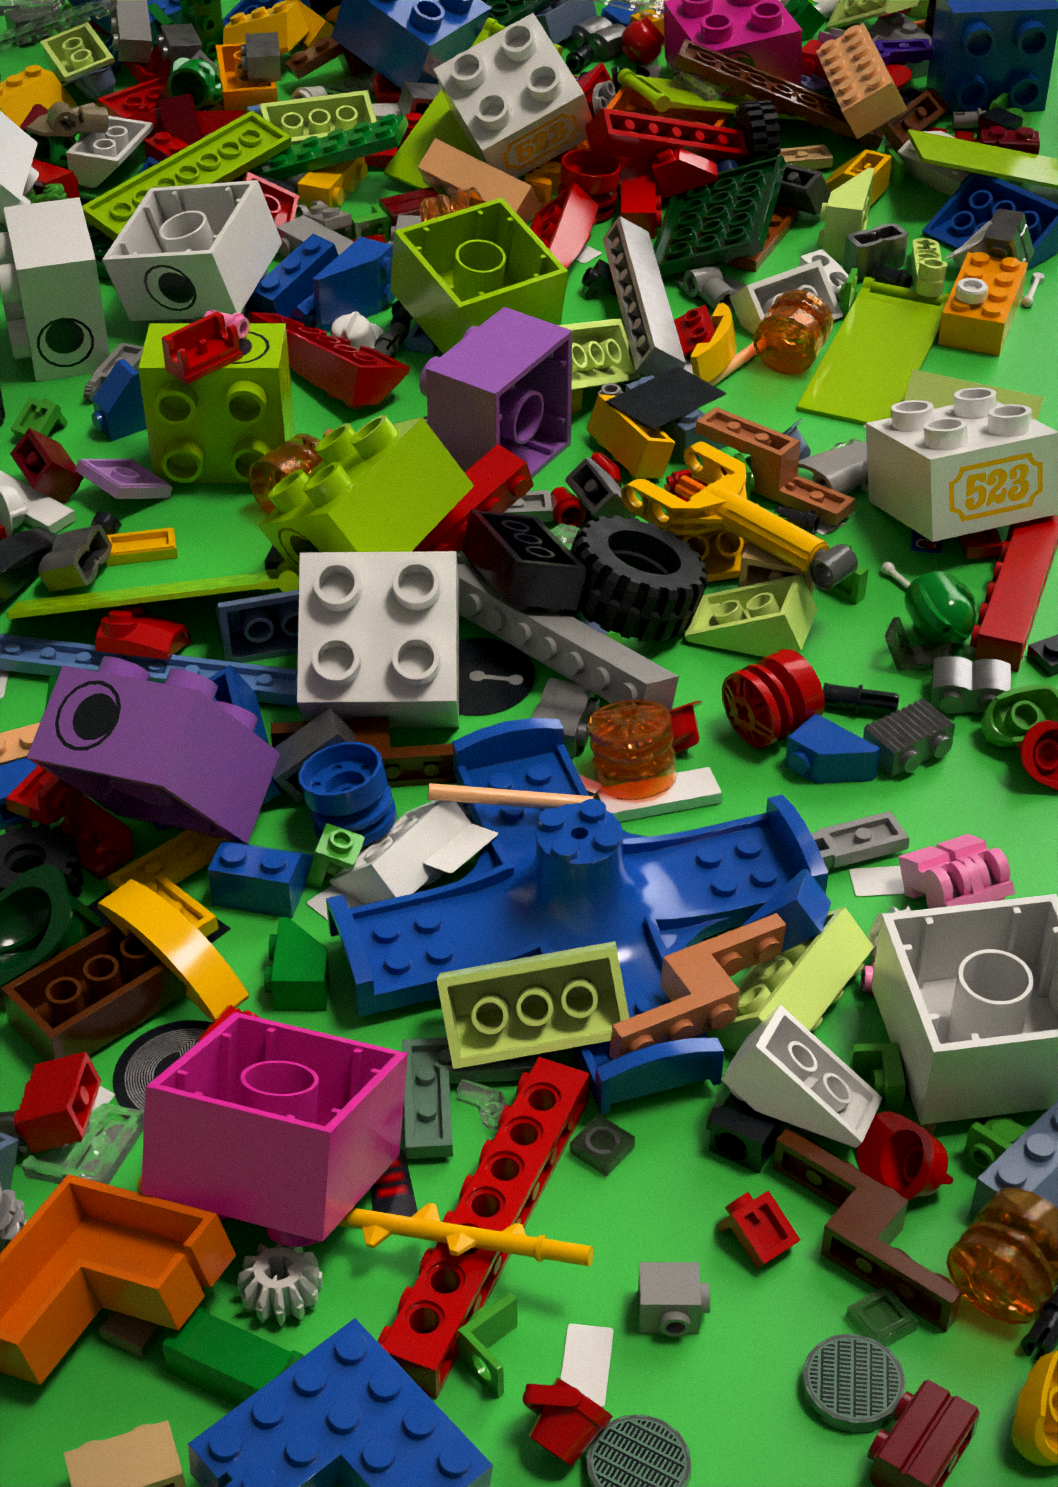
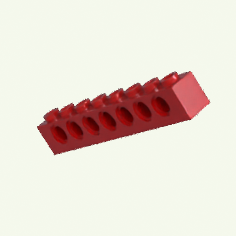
[377,1057,590,1399]

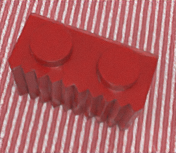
[14,1052,101,1154]

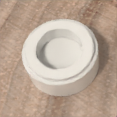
[955,278,988,304]

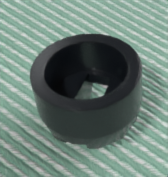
[90,511,122,535]

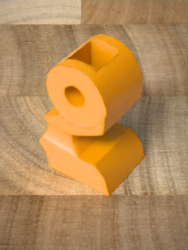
[525,161,561,207]

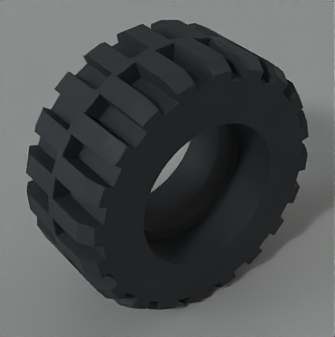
[570,515,708,642]

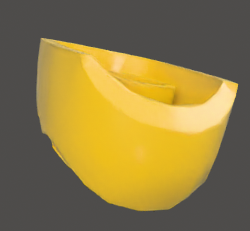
[1011,1350,1058,1466]

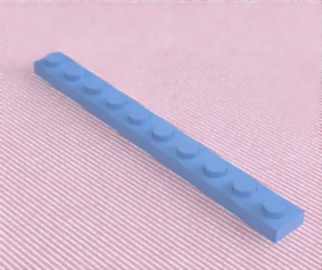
[0,634,298,707]

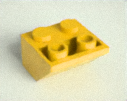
[825,149,892,205]

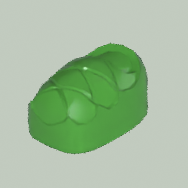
[980,684,1058,748]

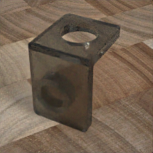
[885,617,953,672]

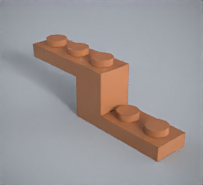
[696,407,855,526]
[609,913,786,1060]

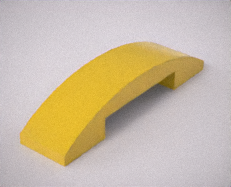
[690,303,737,382]
[97,879,249,1022]

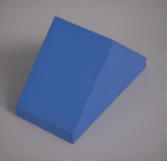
[743,869,831,952]

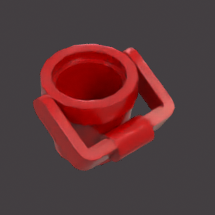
[522,1378,613,1467]

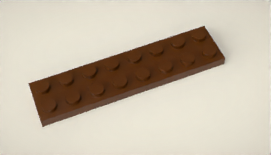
[674,39,885,149]

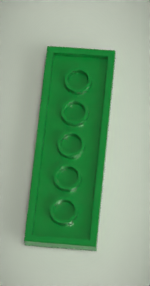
[248,114,409,180]

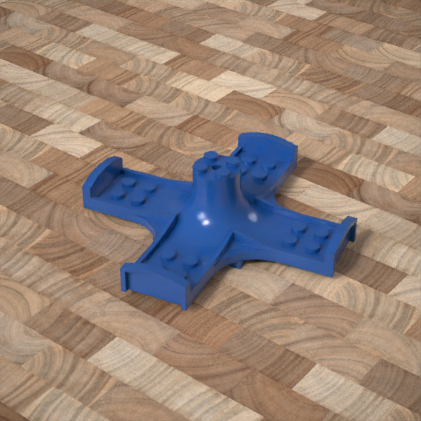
[326,718,828,1114]

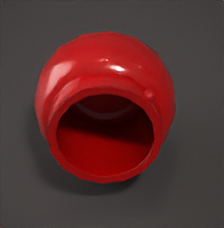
[621,16,664,65]

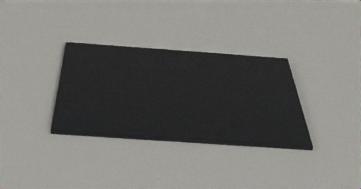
[606,367,726,430]

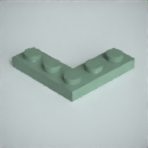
[402,1037,539,1159]

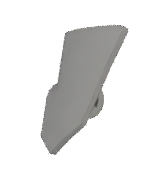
[675,265,747,313]
[798,441,868,495]

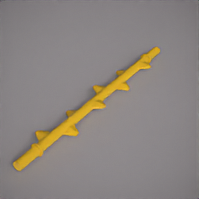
[137,1175,594,1267]

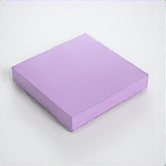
[75,459,173,499]

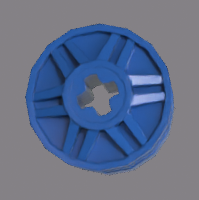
[298,742,397,846]

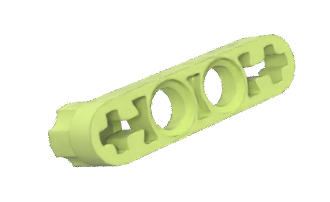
[910,238,947,297]

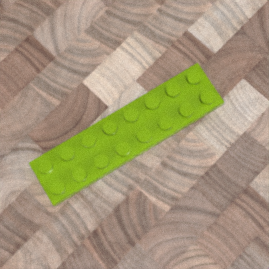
[82,111,291,241]

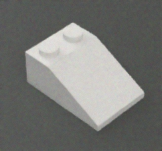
[721,1005,883,1148]

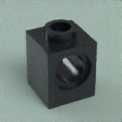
[706,1092,782,1173]

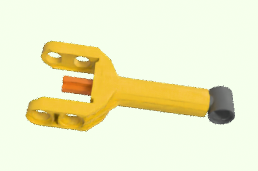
[621,441,858,590]

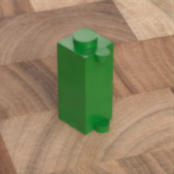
[162,1306,304,1406]

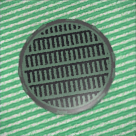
[801,1334,906,1433]
[586,1414,692,1487]

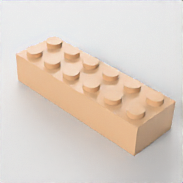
[816,23,907,139]

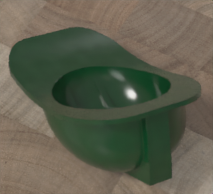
[0,865,103,989]

